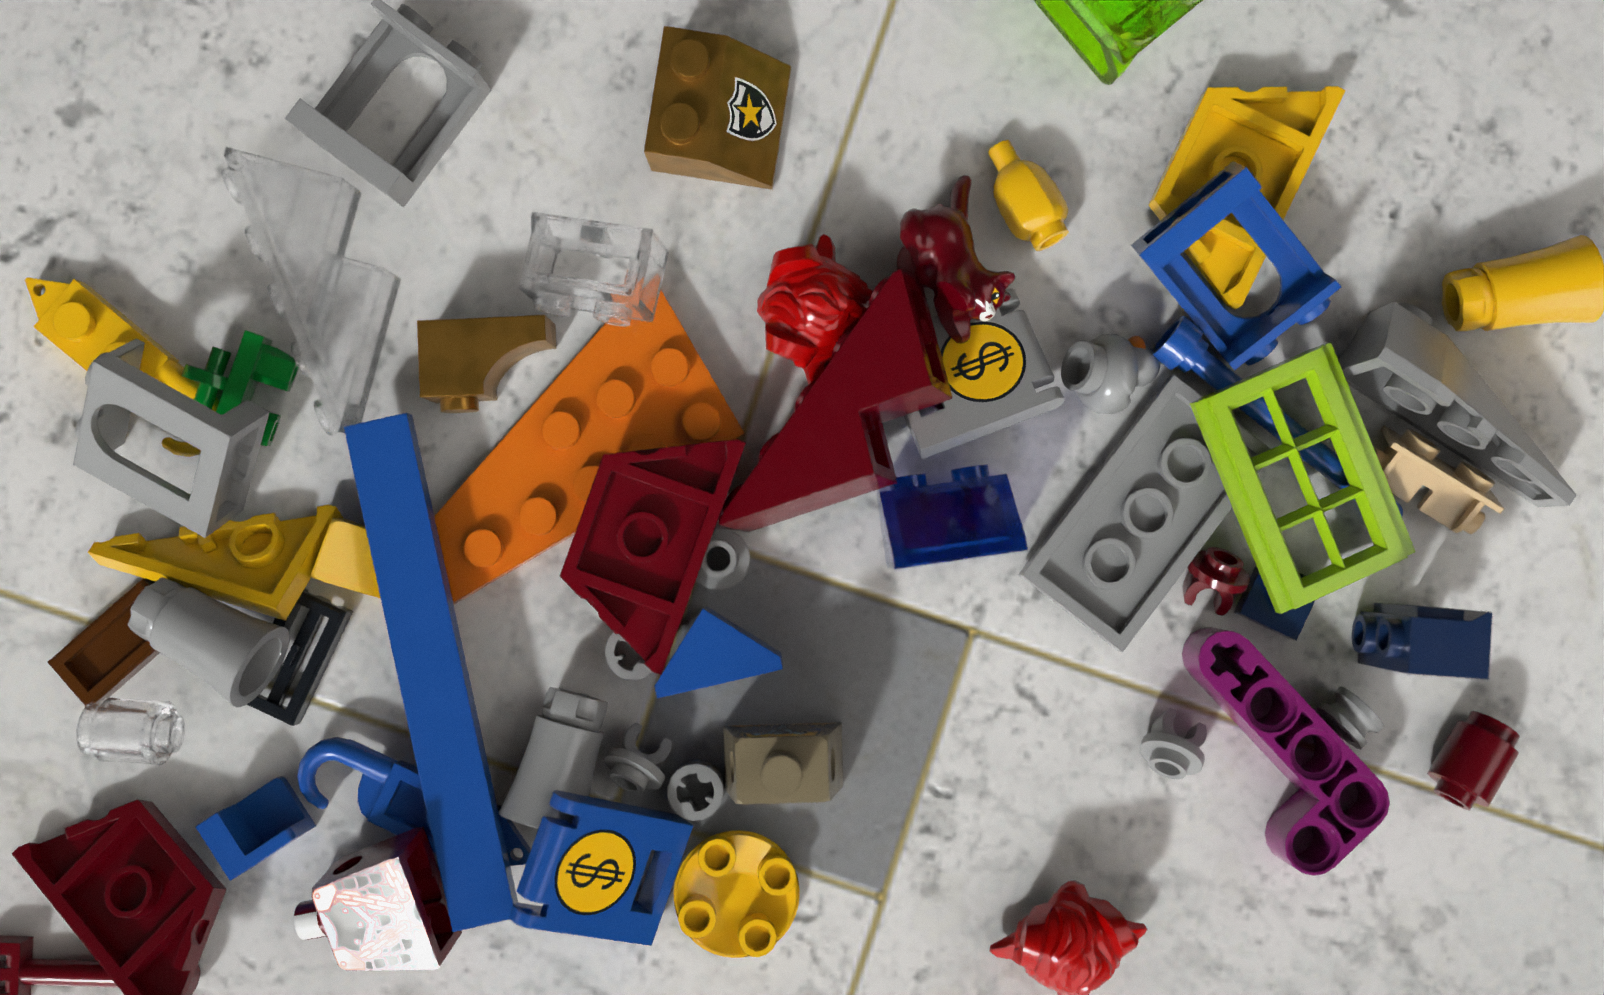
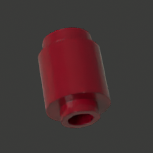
[1428,711,1520,811]

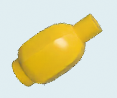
[988,140,1069,251]

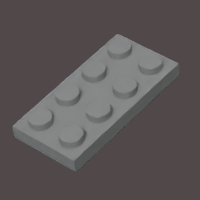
[1018,375,1271,652]

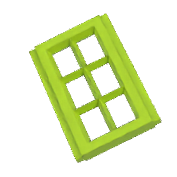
[1189,342,1416,614]

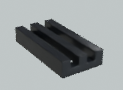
[246,589,353,726]

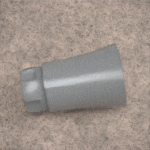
[128,577,290,707]
[498,687,608,829]

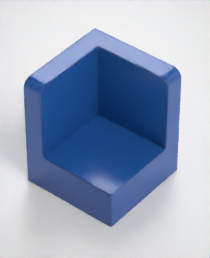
[195,776,316,881]

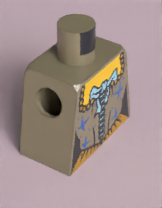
[723,722,843,805]

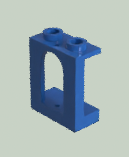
[1131,161,1341,370]

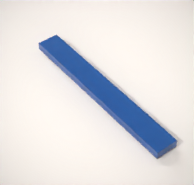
[344,413,518,932]

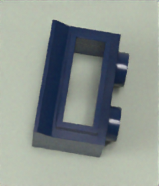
[1351,603,1492,680]

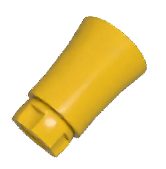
[1441,235,1604,332]

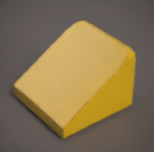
[311,518,380,598]

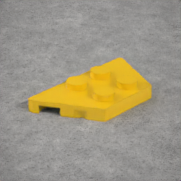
[1148,86,1346,310]

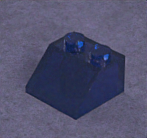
[876,464,1028,569]

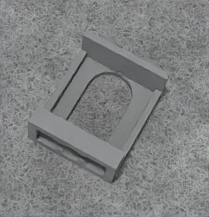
[285,0,492,208]
[73,338,269,538]

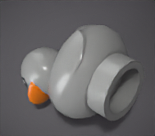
[1061,334,1160,414]

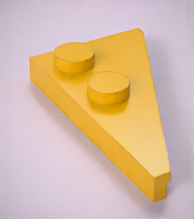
[88,505,343,621]

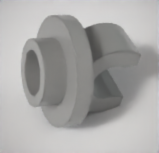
[1139,708,1207,779]
[604,723,672,794]

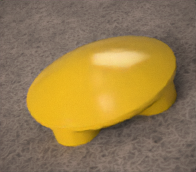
[674,830,800,958]

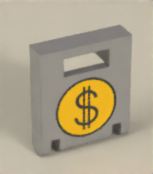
[904,289,1065,460]

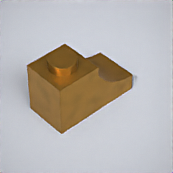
[417,315,556,413]

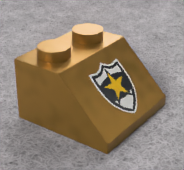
[644,26,791,190]

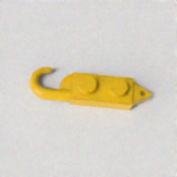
[25,277,220,457]

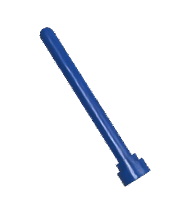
[1152,315,1403,517]

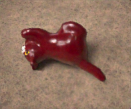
[896,175,1015,344]

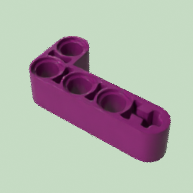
[1182,627,1390,876]

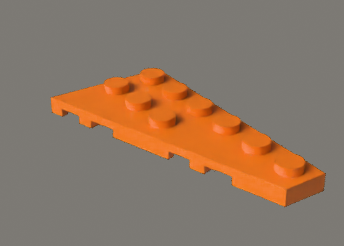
[434,272,745,604]

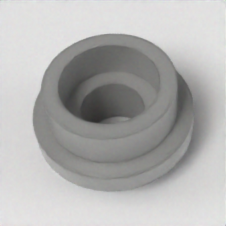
[696,528,750,590]

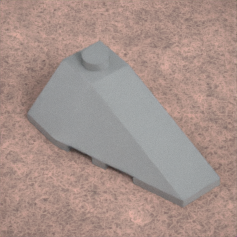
[1338,302,1576,507]

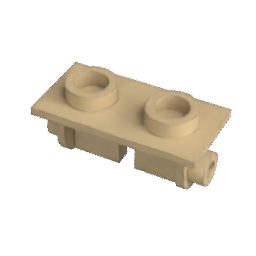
[1374,425,1504,534]

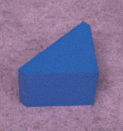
[654,606,784,699]

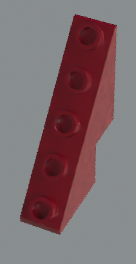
[719,269,953,532]

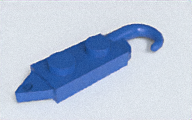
[297,737,531,866]

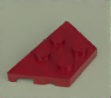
[560,439,746,675]
[12,799,227,995]

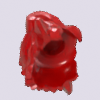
[757,234,873,385]
[989,880,1148,995]

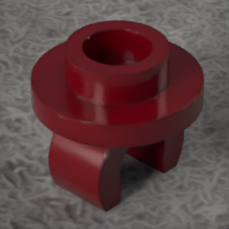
[1182,547,1250,616]

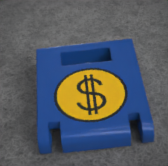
[509,790,694,946]

